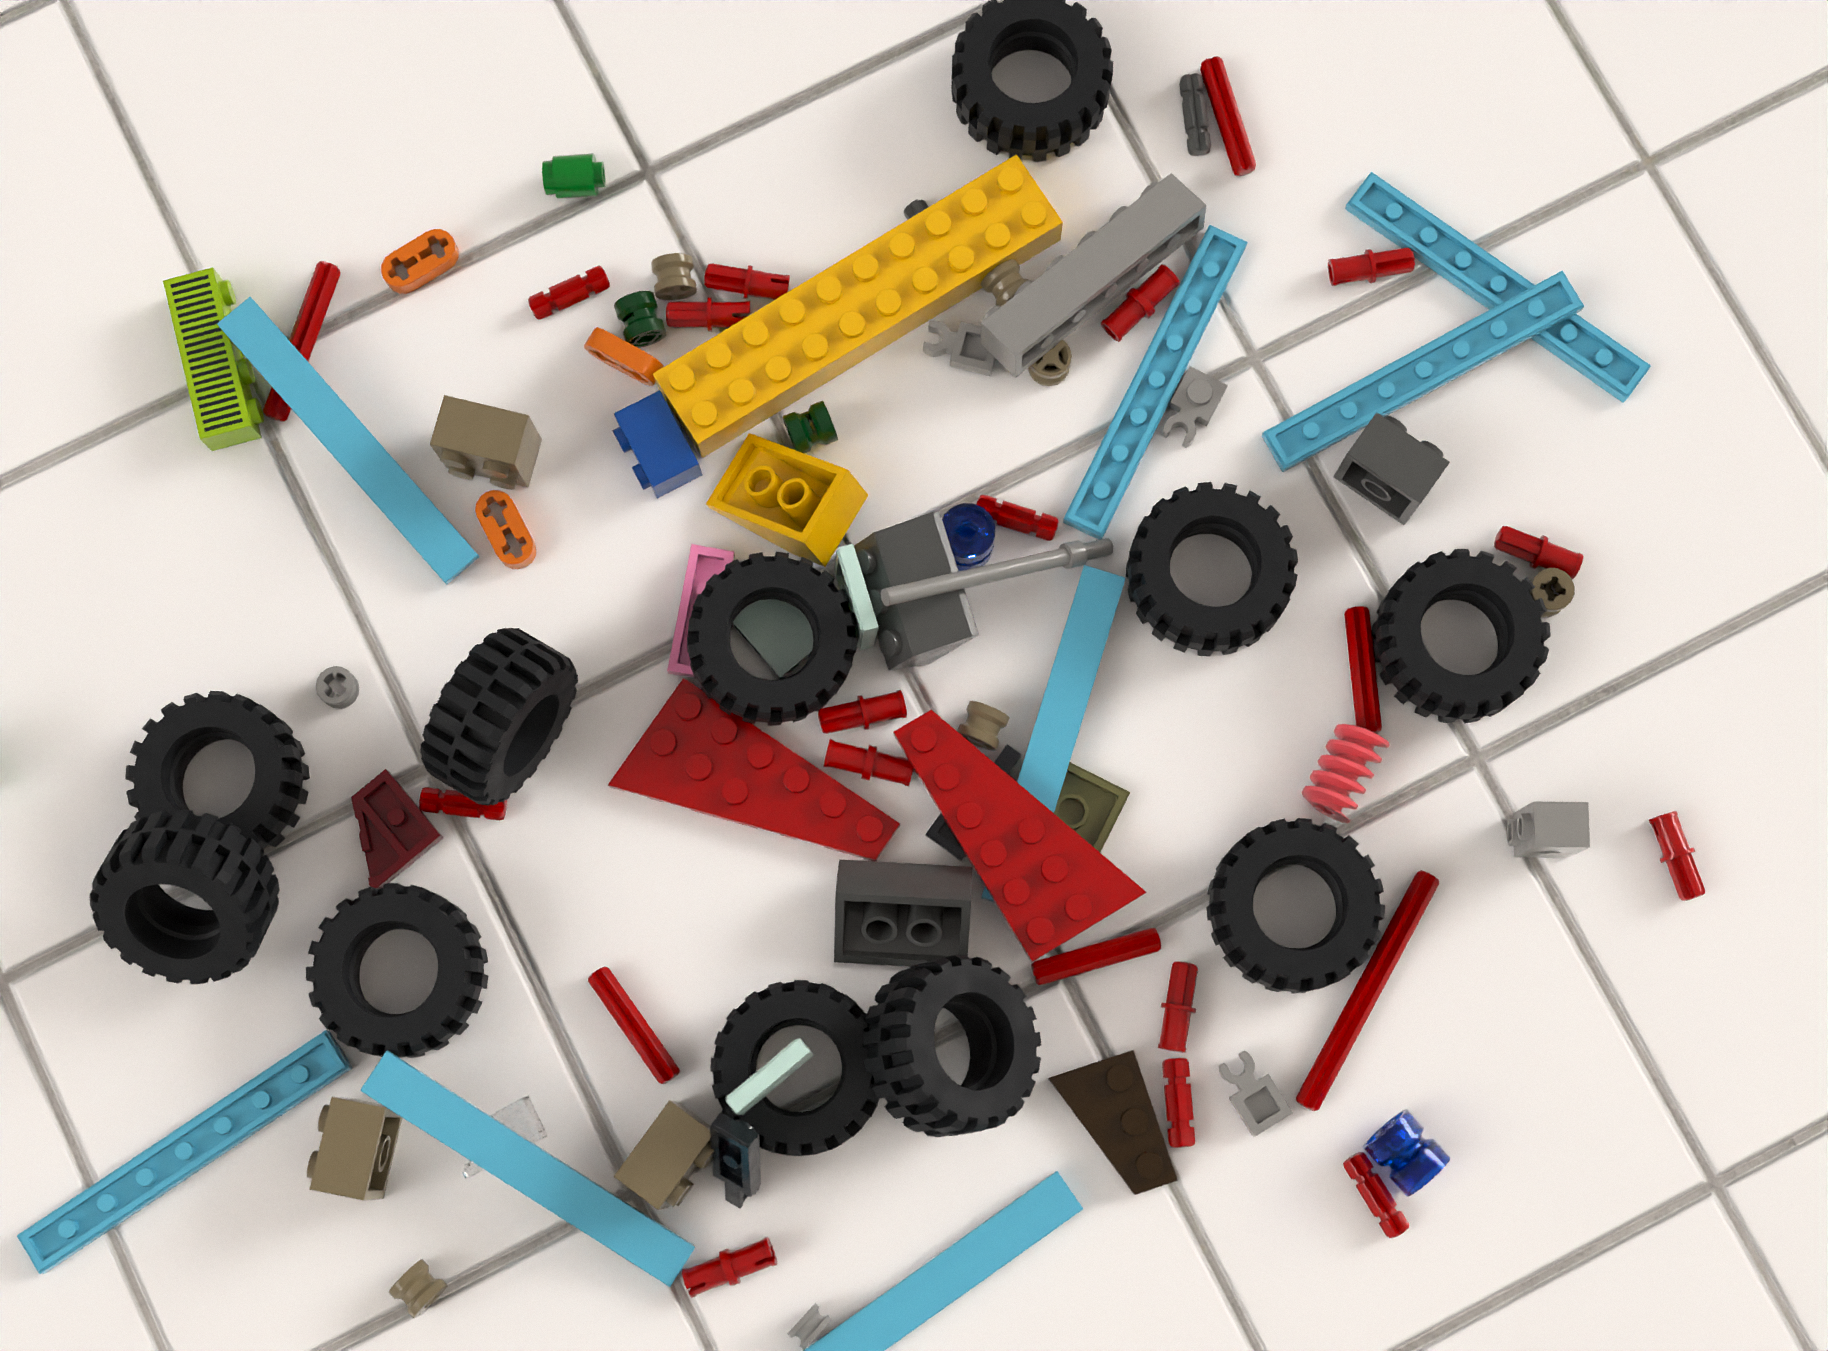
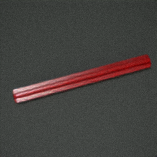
[1296,870,1439,1111]

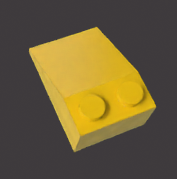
[706,433,868,567]

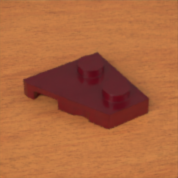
[351,769,444,889]

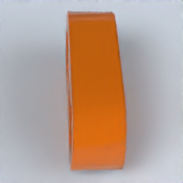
[381,229,459,294]
[584,327,664,386]
[475,490,537,569]

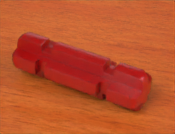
[528,266,610,320]
[974,494,1059,541]
[419,787,507,821]
[1162,1058,1195,1148]
[1343,1152,1409,1238]

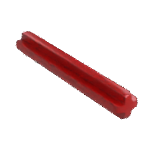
[263,261,341,422]

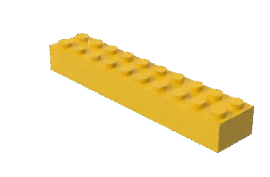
[653,154,1063,458]

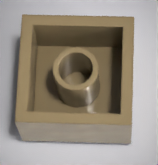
[430,395,542,490]
[307,1097,402,1201]
[613,1100,714,1210]

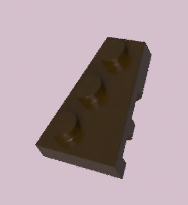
[1048,1050,1178,1195]

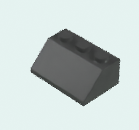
[854,511,979,671]
[834,859,973,967]

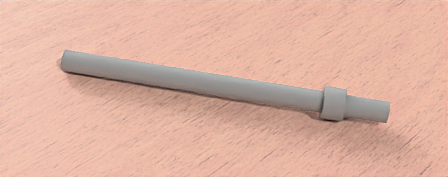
[881,538,1113,606]

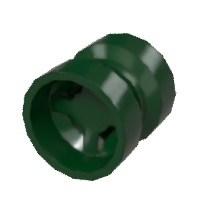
[614,291,667,348]
[782,401,838,454]

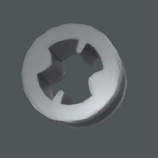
[316,666,360,709]
[787,1303,832,1350]

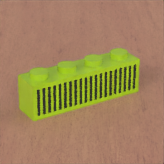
[163,267,264,451]

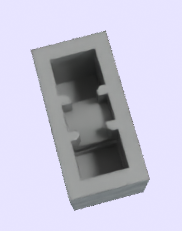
[1507,801,1590,858]

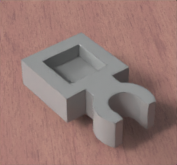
[923,321,996,376]
[1162,366,1228,448]
[1218,1051,1293,1137]

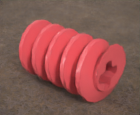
[1301,724,1390,823]

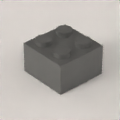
[1333,412,1450,525]

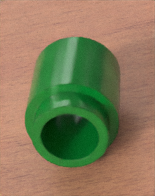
[542,153,606,199]

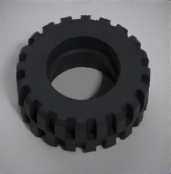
[951,0,1113,162]
[1126,482,1298,657]
[1372,549,1551,724]
[687,552,858,726]
[420,628,578,805]
[125,691,310,856]
[90,809,280,985]
[1206,818,1385,994]
[306,883,488,1058]
[863,955,1041,1137]
[710,980,879,1156]

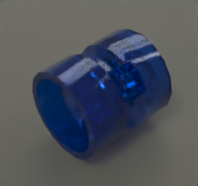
[942,503,996,571]
[1362,1109,1450,1197]

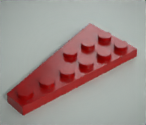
[608,678,900,861]
[893,710,1147,963]

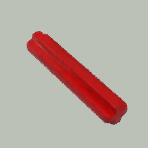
[1200,56,1256,176]
[1344,606,1382,734]
[1031,928,1161,985]
[588,966,680,1084]

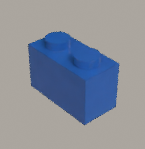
[612,390,703,498]

